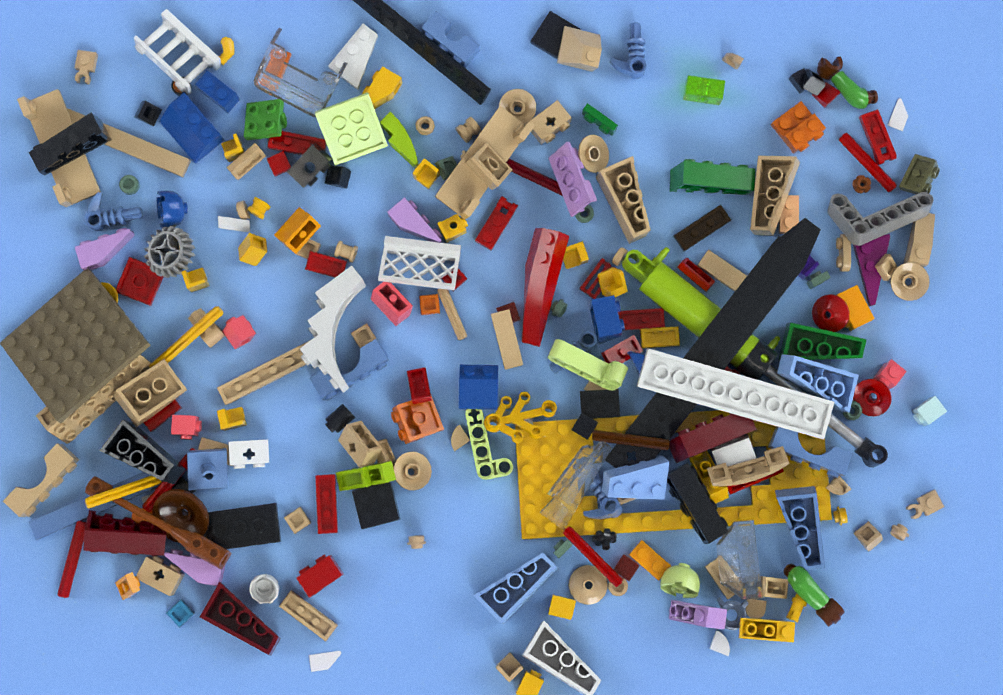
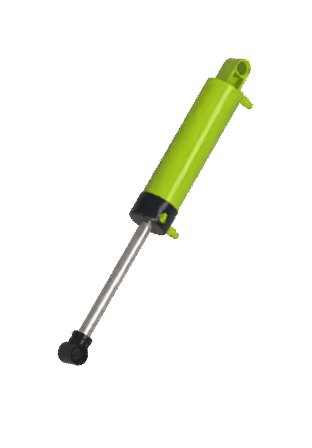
[622,247,888,468]

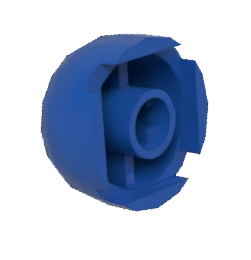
[156,190,188,229]

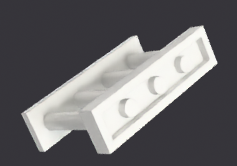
[134,9,221,95]

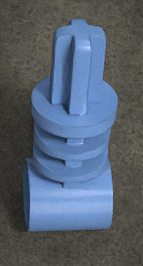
[610,22,647,79]
[84,192,143,231]
[549,330,601,374]
[583,465,623,519]

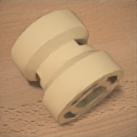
[455,117,482,143]

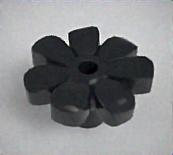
[592,528,617,550]

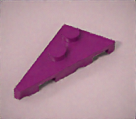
[853,234,890,307]

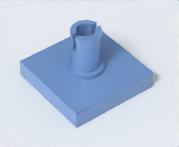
[187,448,228,490]

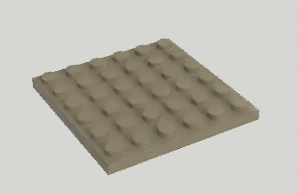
[0,267,151,423]

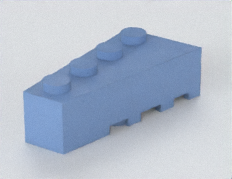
[775,486,825,570]

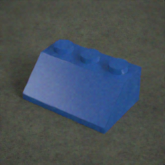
[159,93,224,164]

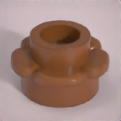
[852,175,871,194]

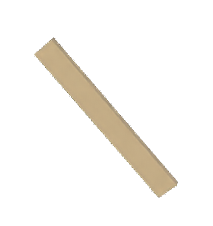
[67,108,191,177]

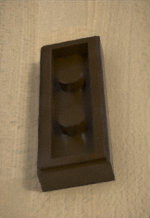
[673,205,731,252]

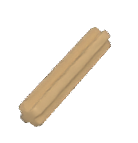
[437,289,467,340]

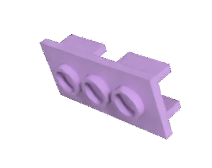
[548,142,597,217]

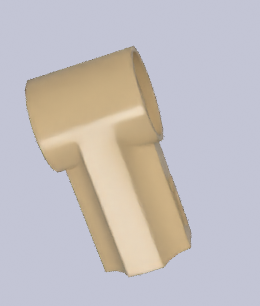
[188,308,225,348]

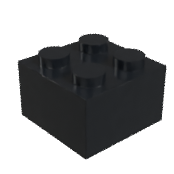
[352,482,401,529]

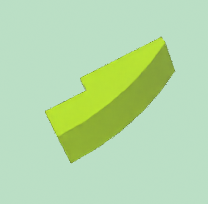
[380,112,419,169]
[336,461,396,491]

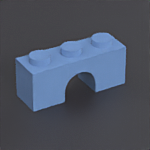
[422,11,480,68]

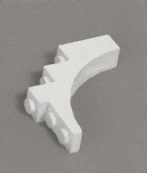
[300,266,366,393]

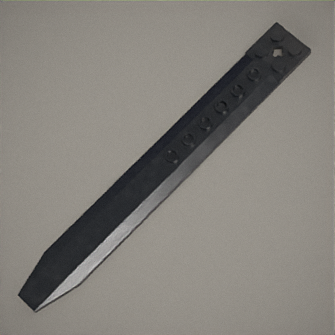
[604,218,821,468]

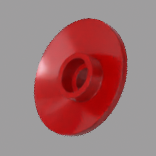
[812,294,850,332]
[853,379,892,417]

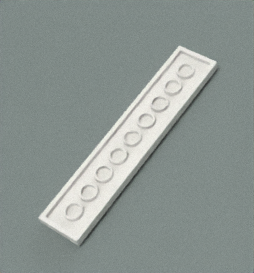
[637,348,835,440]

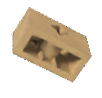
[529,100,571,145]
[338,421,383,468]
[136,556,185,596]

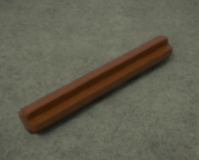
[592,430,670,450]

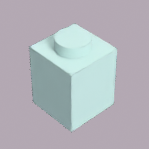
[912,396,947,426]

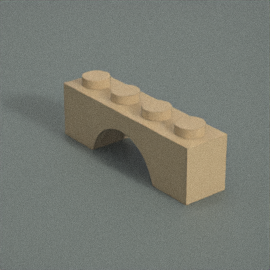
[3,443,79,517]

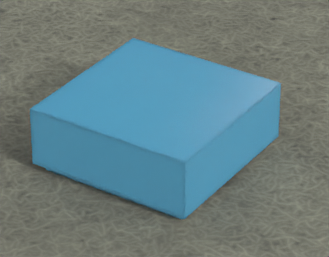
[166,599,195,628]

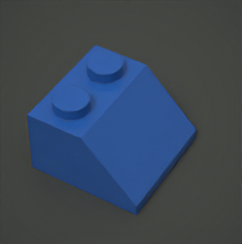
[589,295,625,344]
[459,364,498,410]

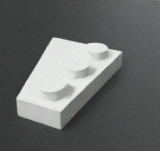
[328,24,378,90]

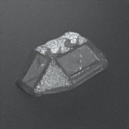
[716,520,763,600]

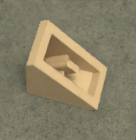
[756,576,788,599]

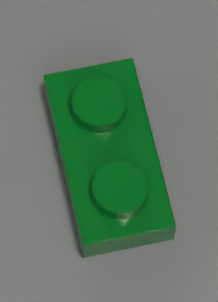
[582,103,618,136]

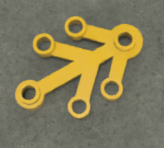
[484,392,557,443]

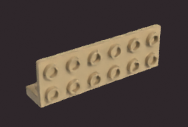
[17,89,101,207]
[435,106,535,219]
[36,354,151,444]

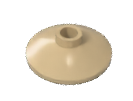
[499,89,536,124]
[578,135,609,173]
[890,263,929,301]
[393,452,432,491]
[569,565,608,605]

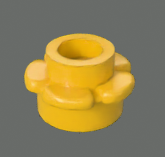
[833,506,848,525]

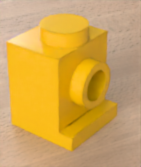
[437,214,468,243]

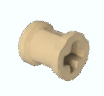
[334,241,358,263]

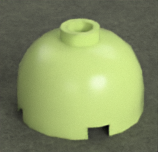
[660,563,700,598]

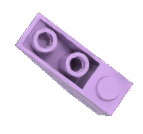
[387,197,442,243]
[75,228,135,270]
[164,549,225,586]
[669,600,727,630]

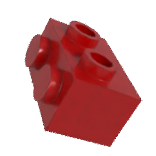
[297,554,344,598]

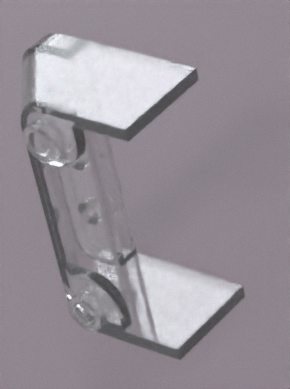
[254,28,348,117]

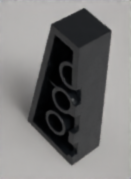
[28,112,112,176]
[99,420,186,484]
[667,463,729,544]

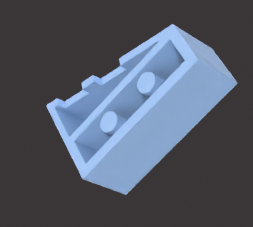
[602,455,669,500]

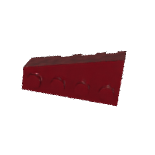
[83,510,167,556]
[200,582,281,656]

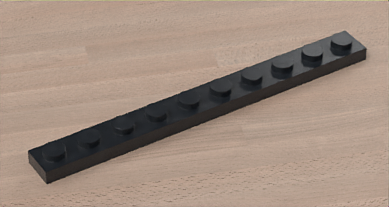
[353,0,491,105]

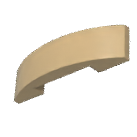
[707,446,789,486]

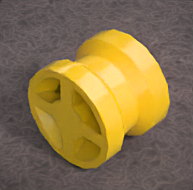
[247,197,271,220]

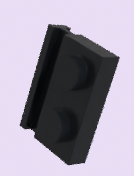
[580,389,620,419]

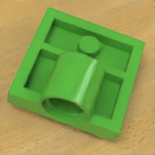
[244,99,287,140]

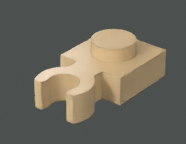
[74,50,98,85]
[906,490,944,519]

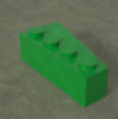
[670,159,755,195]
[779,323,867,360]

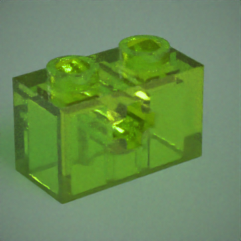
[683,75,725,105]

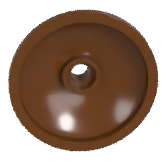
[153,489,209,543]

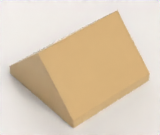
[465,142,512,190]

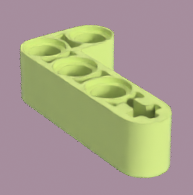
[547,339,628,391]
[465,409,513,480]

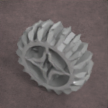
[144,226,195,278]

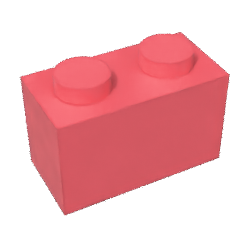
[371,282,413,326]

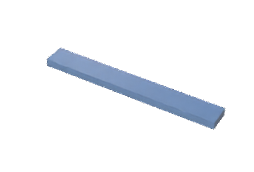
[29,472,162,540]

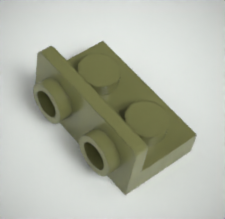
[899,154,940,194]

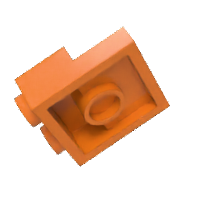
[771,101,826,154]
[391,396,444,444]

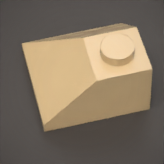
[557,26,602,72]

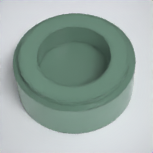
[119,175,140,195]

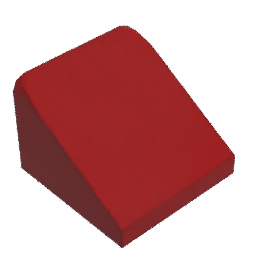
[812,82,841,108]

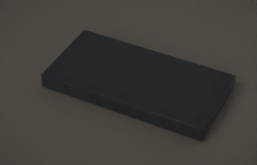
[203,503,281,549]

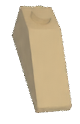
[903,213,935,268]

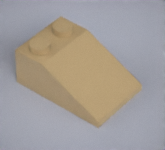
[113,359,187,427]

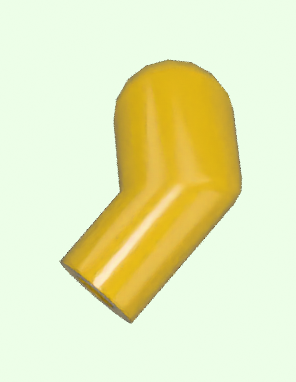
[219,37,235,65]

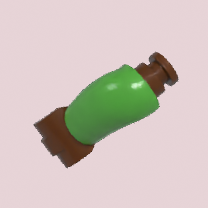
[817,56,878,109]
[784,563,845,627]

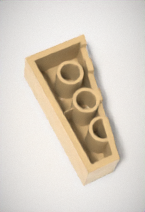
[596,156,651,244]
[750,156,800,236]

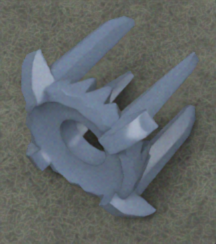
[715,597,749,630]

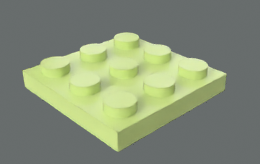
[315,92,388,166]

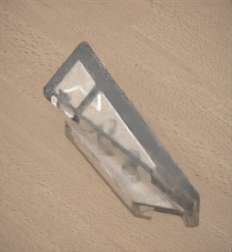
[540,440,611,530]

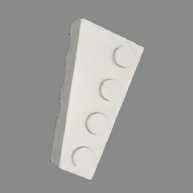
[522,621,601,695]

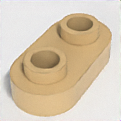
[836,234,851,272]

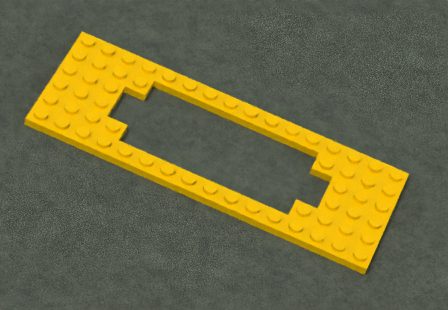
[515,410,832,539]

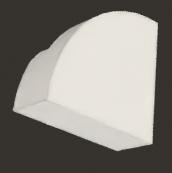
[709,630,730,656]

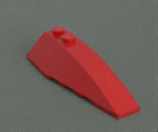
[522,228,569,347]

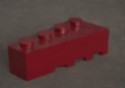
[669,413,756,463]

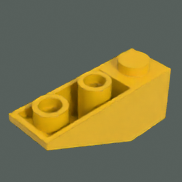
[362,66,403,109]
[689,451,729,504]
[739,618,795,642]

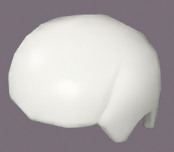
[249,574,280,604]

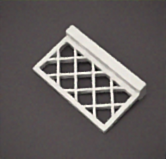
[378,236,461,290]

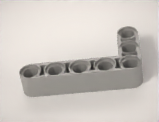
[828,192,934,246]

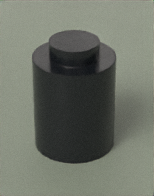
[325,404,355,433]

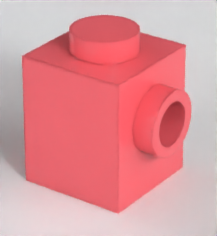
[222,315,256,349]
[873,359,907,389]
[171,415,202,440]

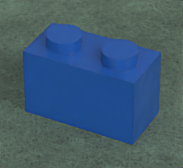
[195,70,240,113]

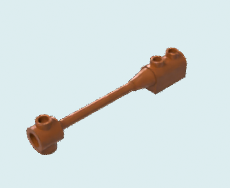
[85,476,232,570]

